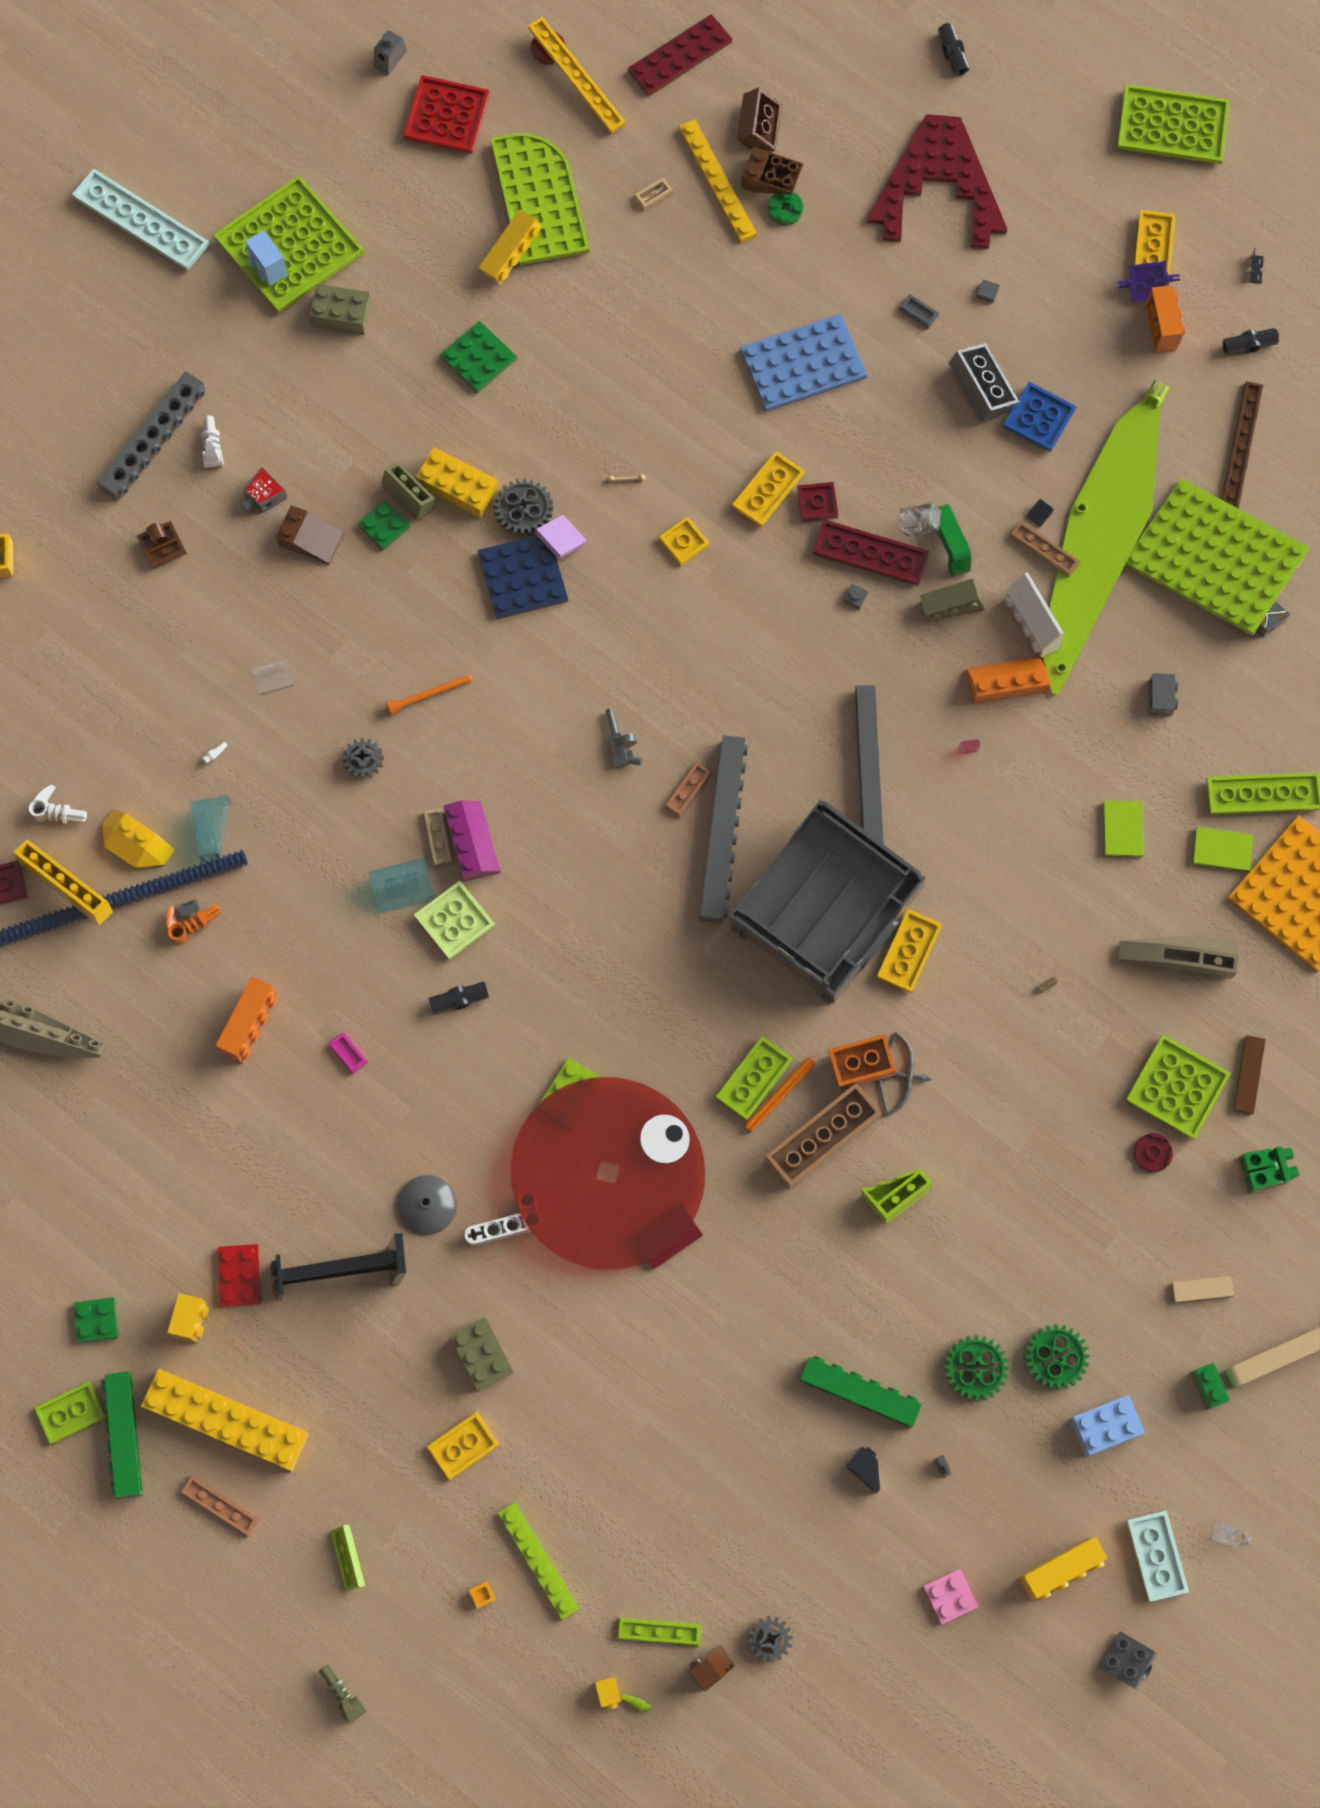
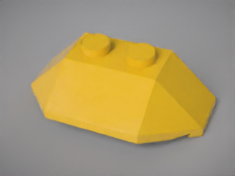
[102,809,175,869]

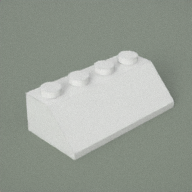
[1005,572,1064,658]

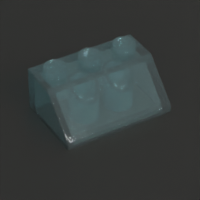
[368,858,435,914]

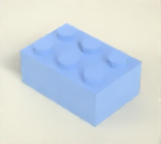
[1070,1395,1145,1457]

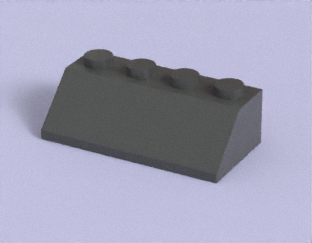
[949,343,1020,423]

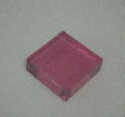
[958,739,980,754]

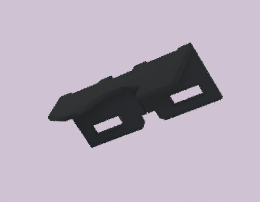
[1249,248,1264,284]

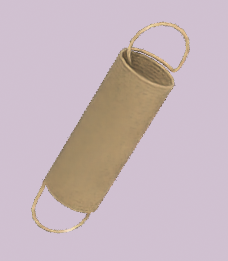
[1035,977,1061,993]

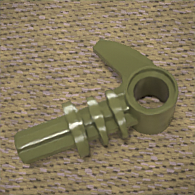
[319,1664,366,1724]

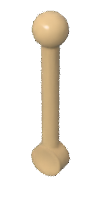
[607,474,645,483]

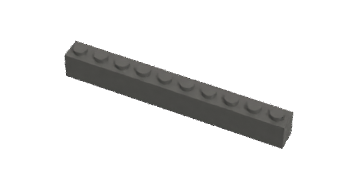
[700,735,748,924]

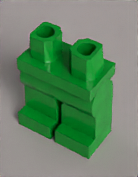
[1239,1146,1299,1193]

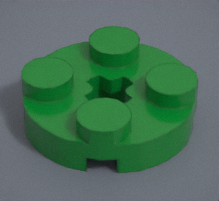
[768,192,804,225]

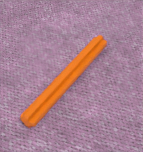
[745,1057,815,1132]

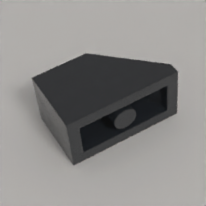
[845,1446,880,1493]

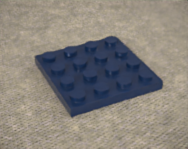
[478,535,568,619]

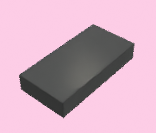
[899,294,939,329]

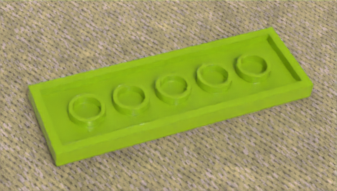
[1206,772,1320,815]

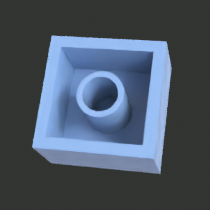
[245,230,287,286]

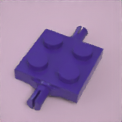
[1118,261,1180,302]

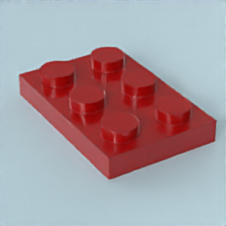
[218,1244,261,1308]

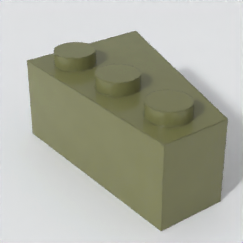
[920,578,985,621]

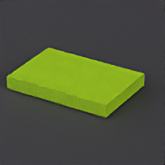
[1103,800,1144,857]
[1192,827,1253,872]
[34,1381,107,1445]

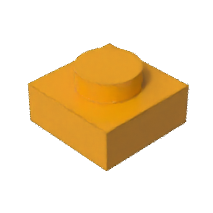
[469,1581,496,1609]

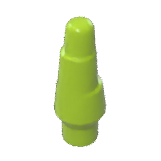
[621,1694,651,1713]

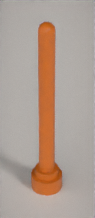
[386,675,472,716]

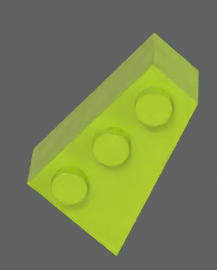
[861,1168,933,1226]

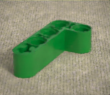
[930,504,972,576]

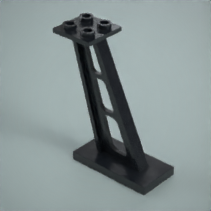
[270,1233,406,1301]

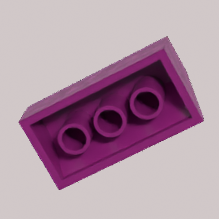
[443,800,501,882]

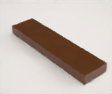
[1233,1035,1266,1115]

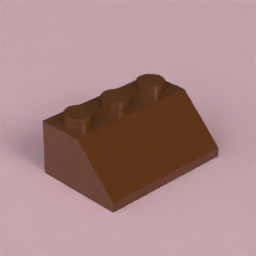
[737,87,782,151]

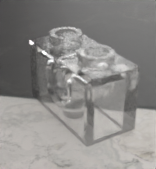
[898,503,941,536]

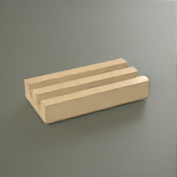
[634,177,673,211]

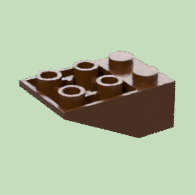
[741,147,804,195]

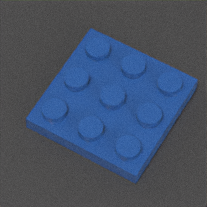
[1003,382,1077,453]

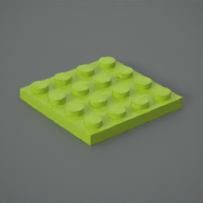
[1125,1034,1231,1140]

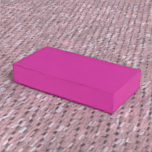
[328,1032,368,1074]

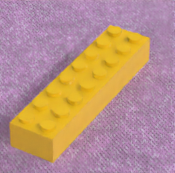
[141,1369,309,1471]

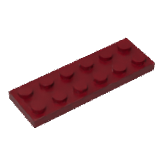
[628,14,733,96]
[813,519,929,586]

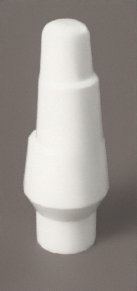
[202,742,227,764]

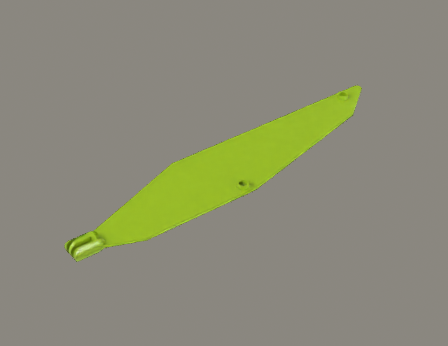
[1043,380,1170,695]

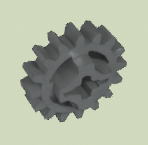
[342,738,384,779]
[748,1616,793,1662]

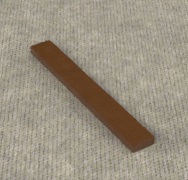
[1221,381,1263,509]

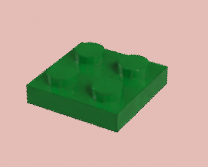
[358,500,410,551]
[74,1297,119,1343]

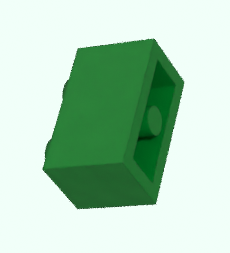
[1191,1363,1230,1410]

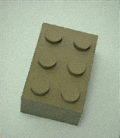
[309,284,372,335]
[449,1317,514,1391]

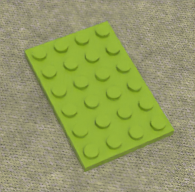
[1117,84,1230,165]

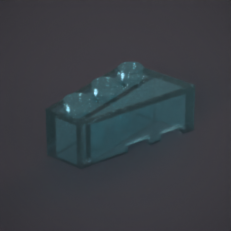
[190,795,231,863]

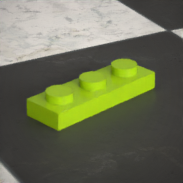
[330,1525,365,1591]

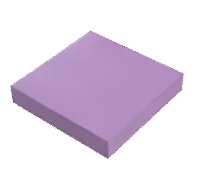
[535,515,586,559]

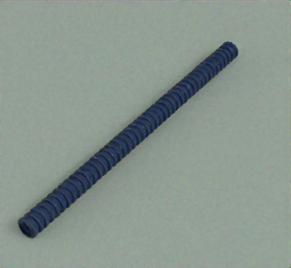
[0,849,248,947]

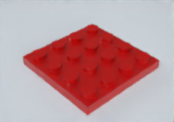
[403,75,490,154]

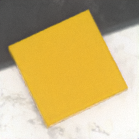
[658,517,710,566]

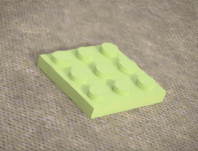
[414,881,495,960]

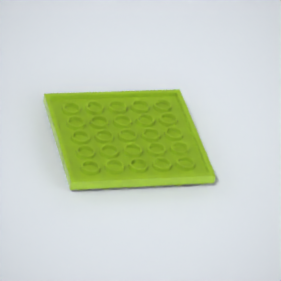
[213,175,365,314]

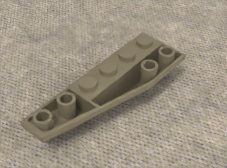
[1118,935,1239,979]
[0,999,107,1058]

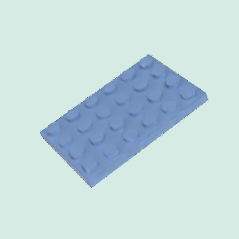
[740,314,867,412]

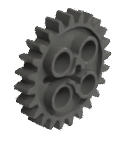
[494,478,554,537]

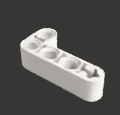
[465,1192,541,1246]

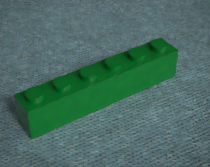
[799,1356,922,1428]
[102,1371,143,1499]

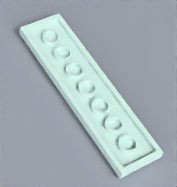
[72,168,209,271]

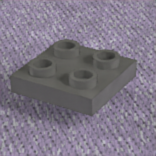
[1100,1631,1157,1690]

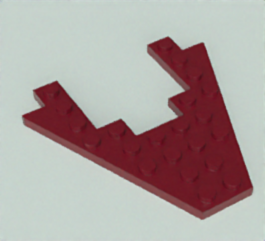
[867,114,1007,249]

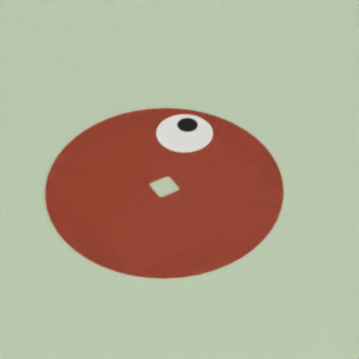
[510,1077,705,1270]

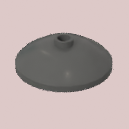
[397,1175,457,1235]

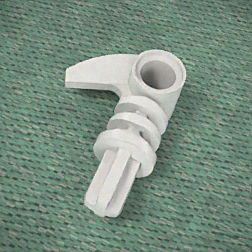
[201,415,224,468]
[29,785,87,824]

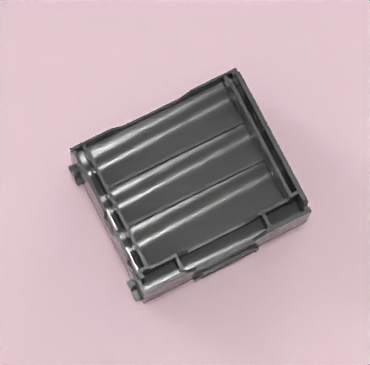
[729,799,926,1004]

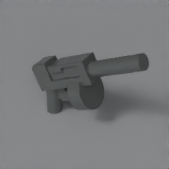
[605,708,643,769]

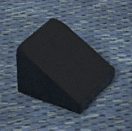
[1027,499,1054,527]

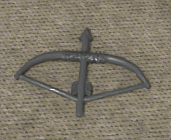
[878,1032,932,1116]

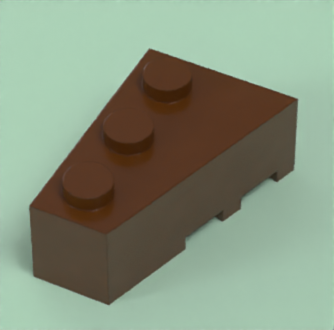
[688,1645,735,1692]

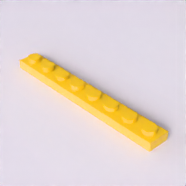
[528,16,626,134]
[679,119,757,244]

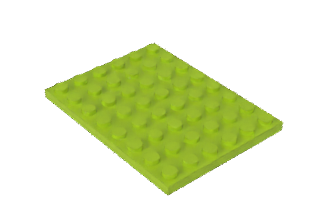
[1125,478,1310,636]

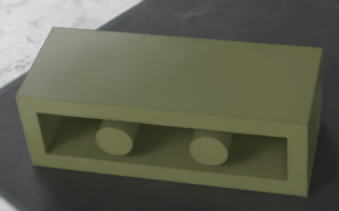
[381,462,435,520]

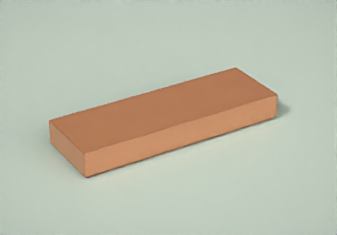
[665,761,712,818]

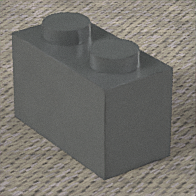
[1149,673,1178,716]

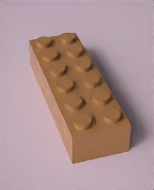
[764,1083,881,1190]

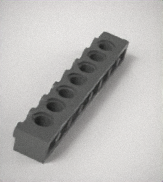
[97,371,206,501]

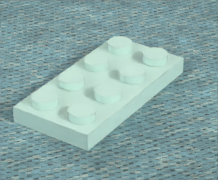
[1126,1511,1189,1602]

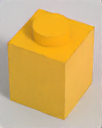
[595,1676,622,1710]

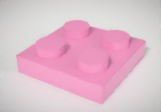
[923,1569,978,1625]

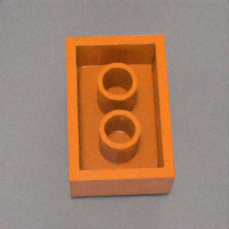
[1145,285,1185,353]
[828,1034,896,1091]

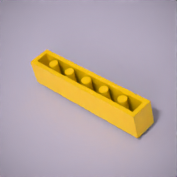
[13,839,113,926]

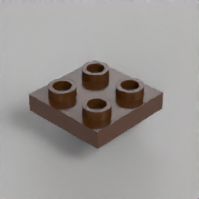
[137,520,187,569]

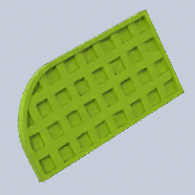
[491,133,590,266]

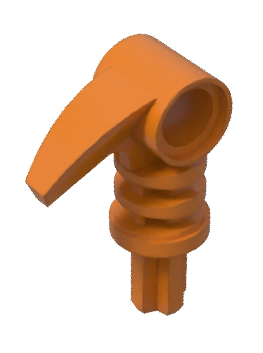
[166,904,221,945]

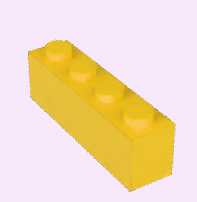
[478,209,542,285]

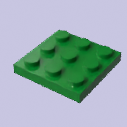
[440,321,517,393]

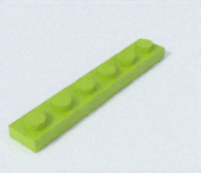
[498,1502,579,1620]

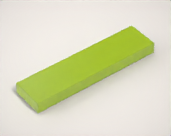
[617,1618,701,1646]

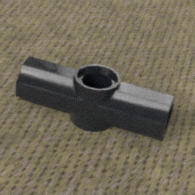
[938,23,970,76]
[1222,328,1279,355]
[428,981,489,1015]

